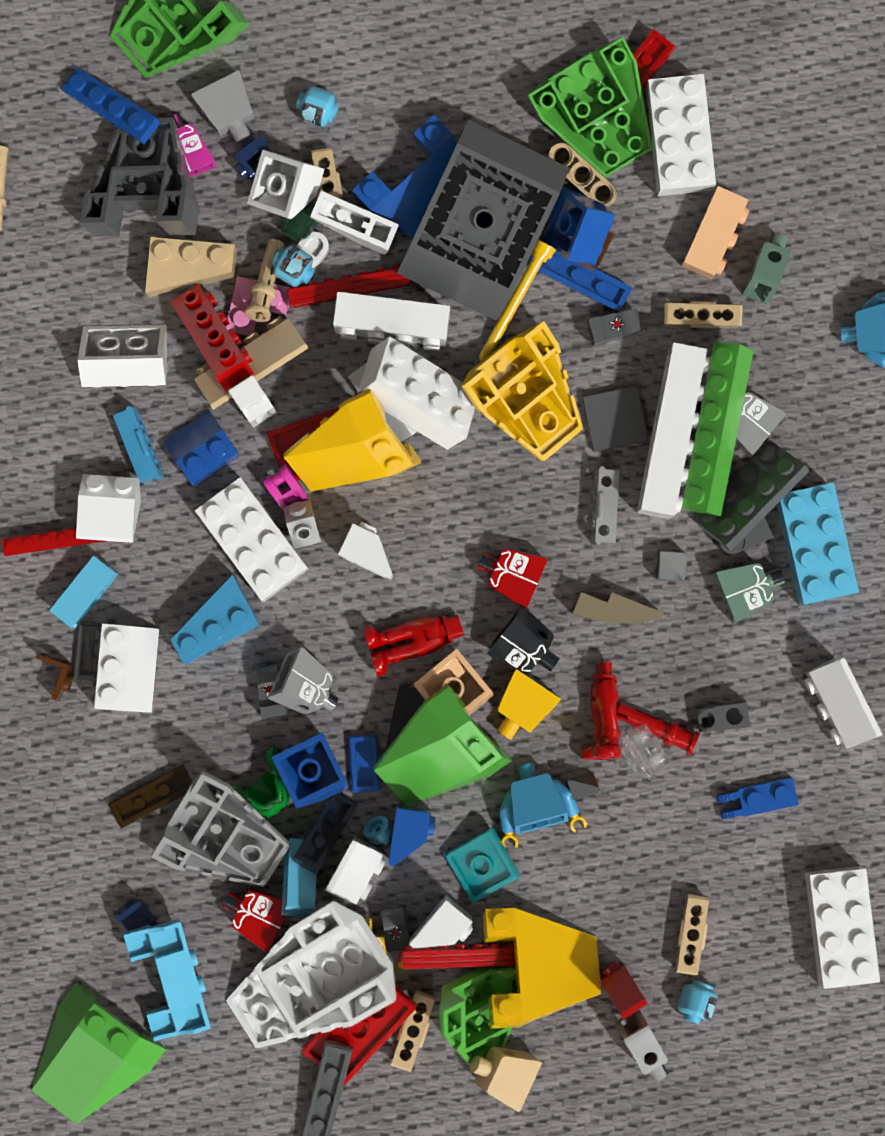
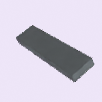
[301,1039,354,1136]

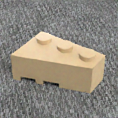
[145,237,237,297]

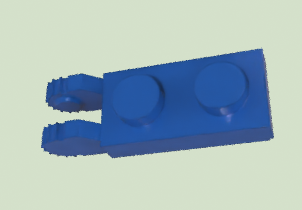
[716,777,799,819]

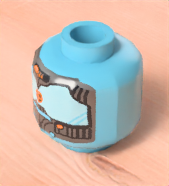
[296,86,339,127]
[271,245,315,287]
[677,980,718,1025]

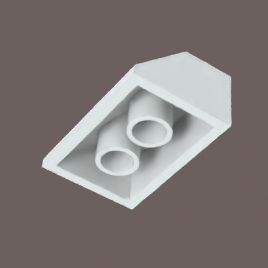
[78,324,167,388]
[94,624,159,712]
[804,657,883,749]

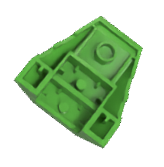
[31,982,166,1124]

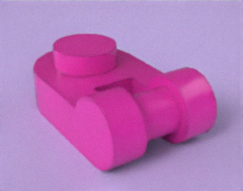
[262,464,308,511]

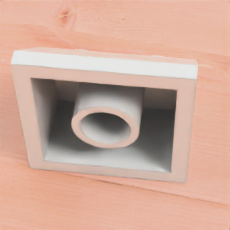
[247,150,324,219]
[76,474,141,543]
[338,522,393,581]
[325,836,386,904]
[409,895,473,948]

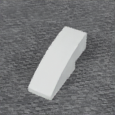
[229,375,277,427]

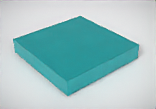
[444,827,521,903]

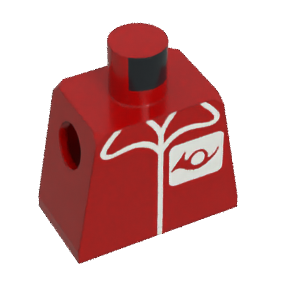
[477,549,548,608]
[222,888,287,952]

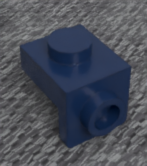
[234,135,270,181]

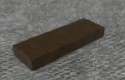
[108,764,192,829]

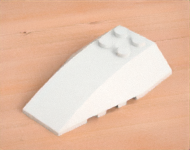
[226,901,396,1048]

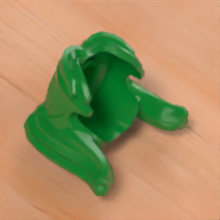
[229,745,291,820]

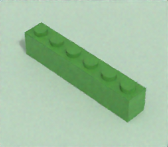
[681,341,754,516]

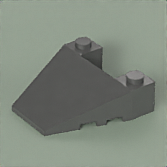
[79,117,199,237]

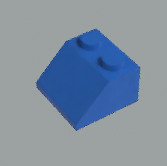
[542,187,615,266]
[163,410,241,487]
[272,732,348,808]
[388,805,436,866]

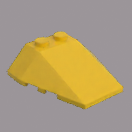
[461,321,583,462]
[283,389,422,492]

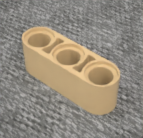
[549,143,617,206]

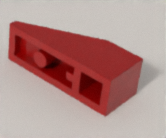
[600,962,648,1019]

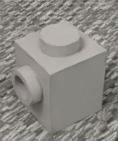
[283,500,321,549]

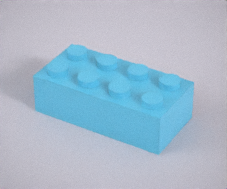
[776,482,859,605]

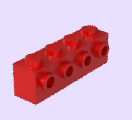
[170,284,254,392]

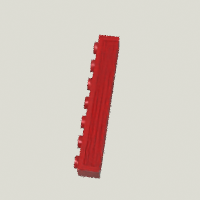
[287,265,410,309]
[2,528,106,557]
[398,942,515,969]

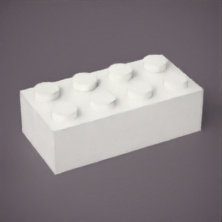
[646,74,716,196]
[333,292,450,351]
[357,336,475,450]
[195,477,309,602]
[805,866,880,989]

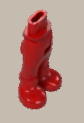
[363,614,464,677]
[580,662,621,760]

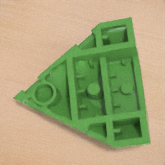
[440,965,517,1075]

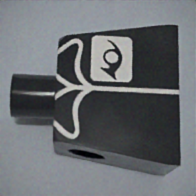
[487,605,560,674]

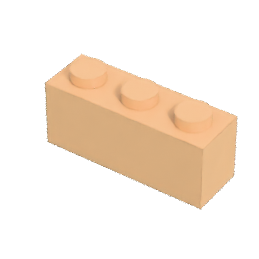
[682,186,750,280]

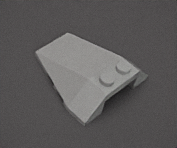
[151,771,291,887]

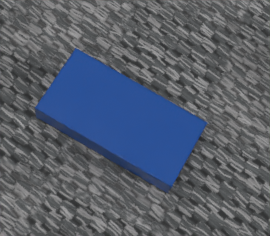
[349,735,380,793]

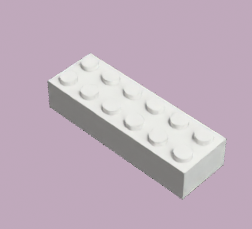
[636,343,710,519]

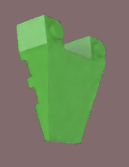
[110,0,251,78]

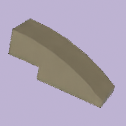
[572,592,664,624]

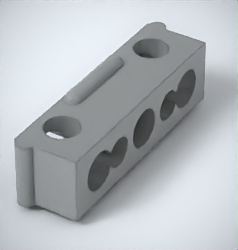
[590,466,620,546]

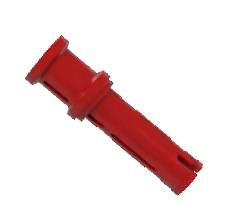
[617,701,700,756]

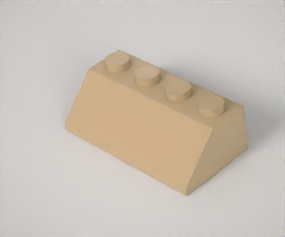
[193,316,308,410]

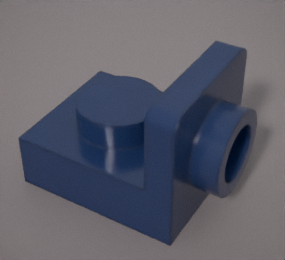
[116,899,160,931]

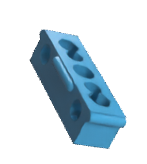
[113,406,164,483]

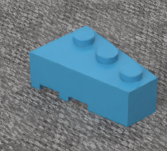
[171,575,261,665]

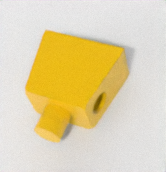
[497,669,561,740]

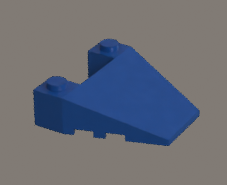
[352,115,489,238]

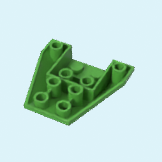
[527,37,652,178]
[373,684,513,806]

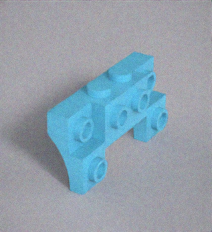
[123,918,211,1042]

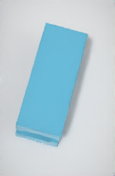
[49,556,119,629]
[281,838,316,917]

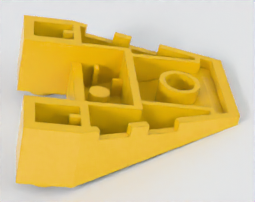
[482,908,601,1029]

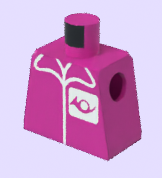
[165,114,217,177]

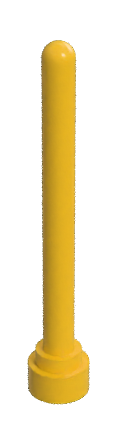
[479,239,556,361]

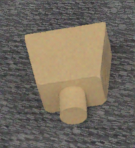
[470,1046,542,1112]

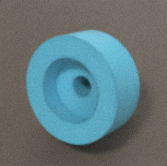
[363,816,393,845]

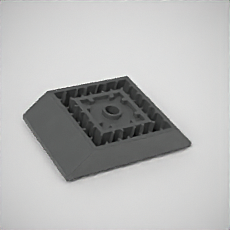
[397,119,569,321]

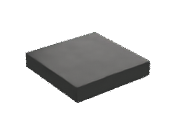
[582,386,649,452]

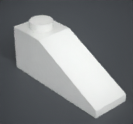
[310,191,399,255]

